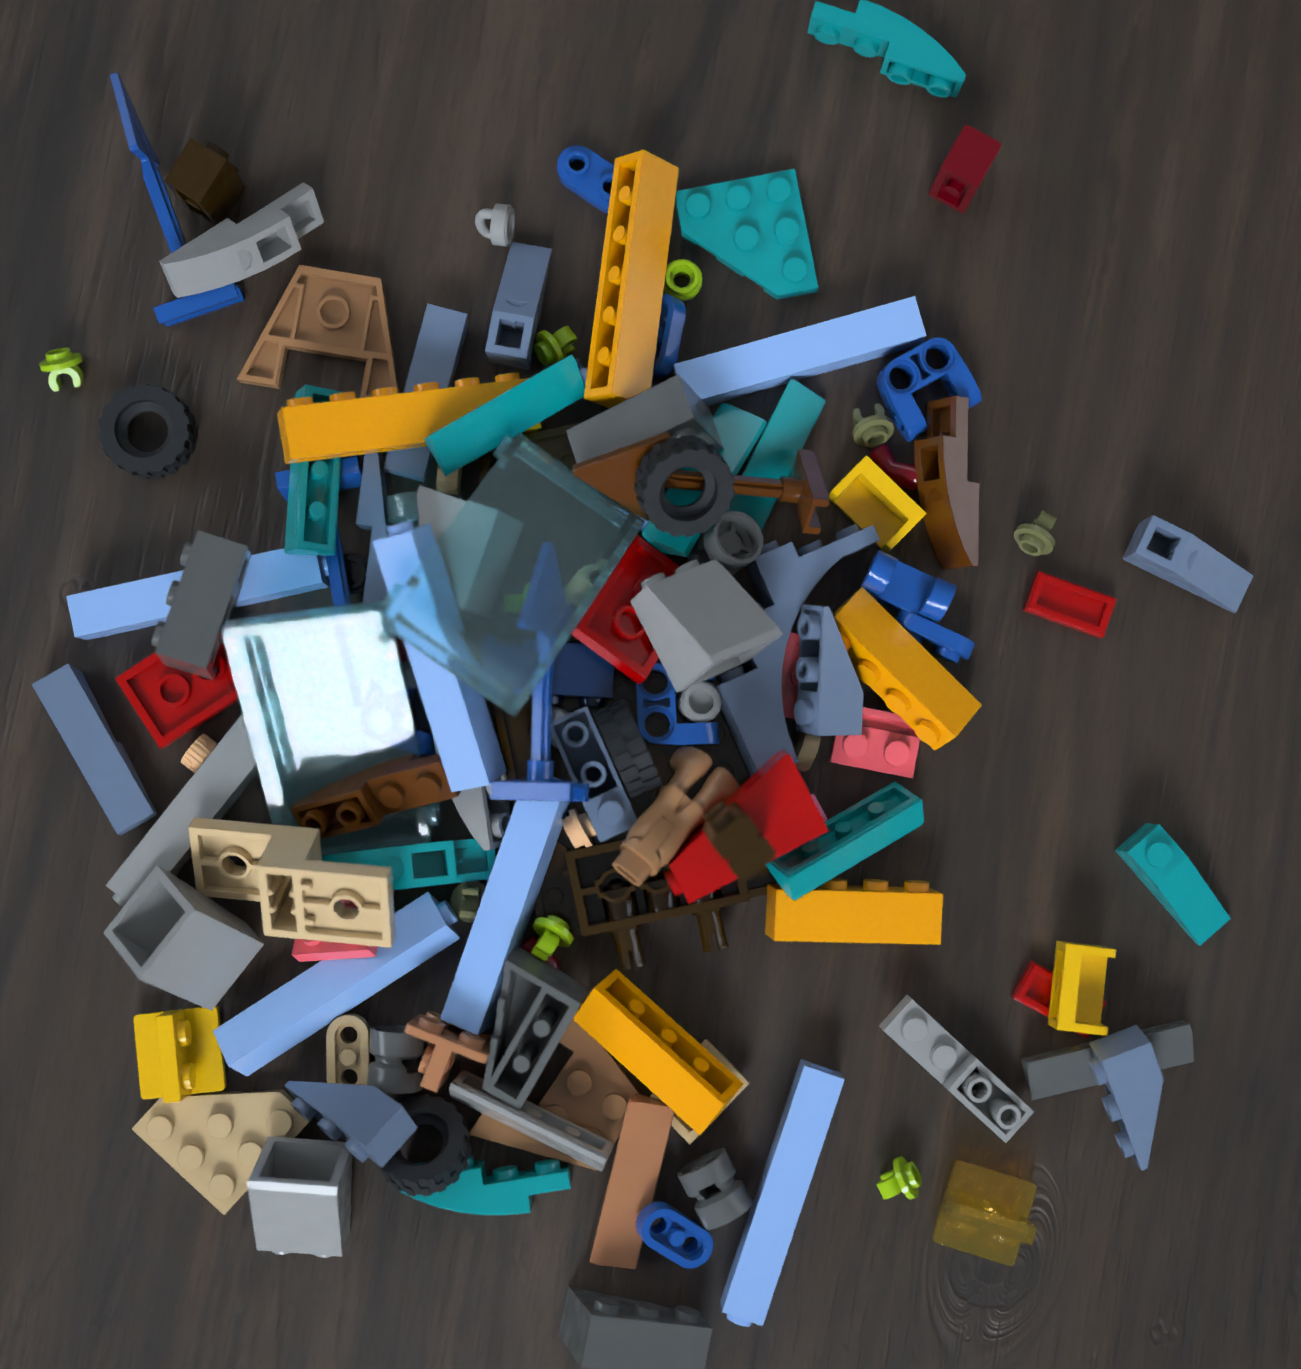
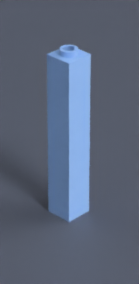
[669,296,927,406]
[373,520,507,792]
[66,548,330,640]
[440,777,571,1035]
[213,892,460,1076]
[720,1059,845,1327]

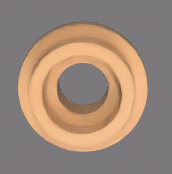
[561,808,597,850]

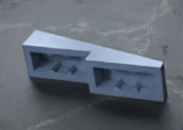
[383,303,469,482]
[356,452,391,612]
[32,664,158,835]

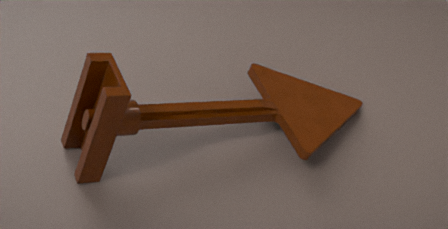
[572,432,830,534]

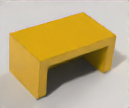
[829,455,927,553]
[1047,940,1116,1036]

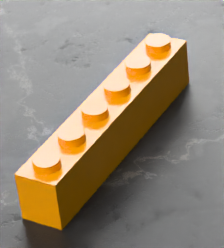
[584,149,679,408]
[277,373,541,464]

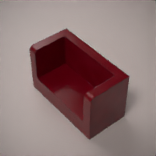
[928,125,1003,214]

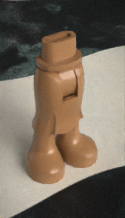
[613,745,739,886]

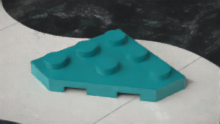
[675,169,819,300]

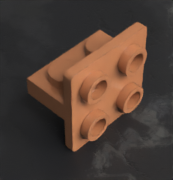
[404,1011,491,1092]

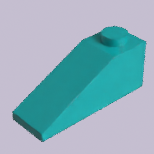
[1115,823,1231,946]

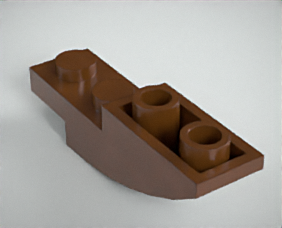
[914,396,980,570]
[289,753,461,840]

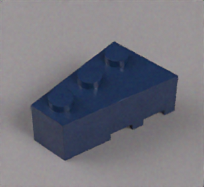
[480,636,615,707]

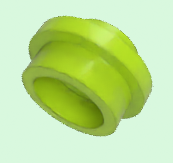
[664,259,702,301]

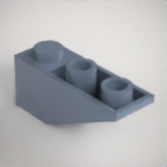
[485,242,552,370]
[1122,515,1253,613]
[794,604,864,736]
[551,706,637,842]
[1088,1025,1164,1171]
[284,1081,418,1167]

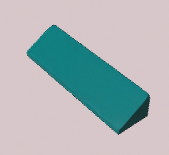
[424,354,585,477]
[725,378,826,530]
[284,384,343,556]
[642,403,768,557]
[766,781,924,901]

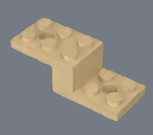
[188,817,395,948]

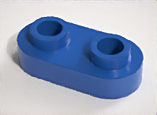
[557,145,614,213]
[653,293,686,379]
[895,610,975,664]
[636,1201,713,1269]

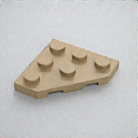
[132,1089,312,1215]

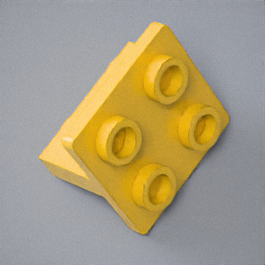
[133,1006,227,1104]

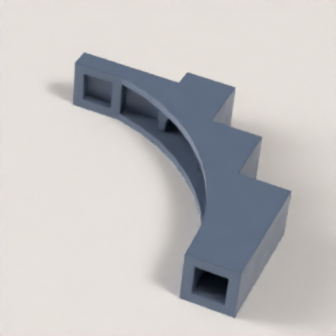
[716,524,880,777]

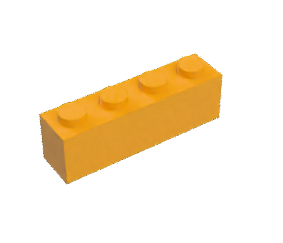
[833,587,982,751]
[765,878,943,945]
[573,969,744,1135]

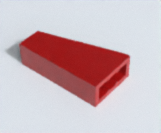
[663,749,829,904]

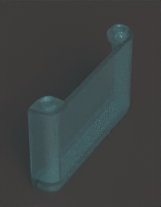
[380,432,645,716]
[221,600,441,856]

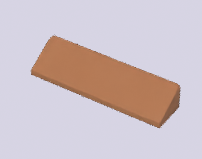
[590,1093,675,1269]

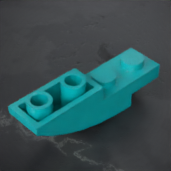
[807,0,966,98]
[323,838,496,890]
[401,1155,572,1215]

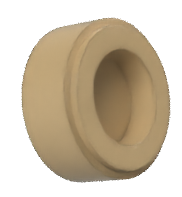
[793,732,821,772]

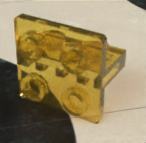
[932,1159,1037,1266]

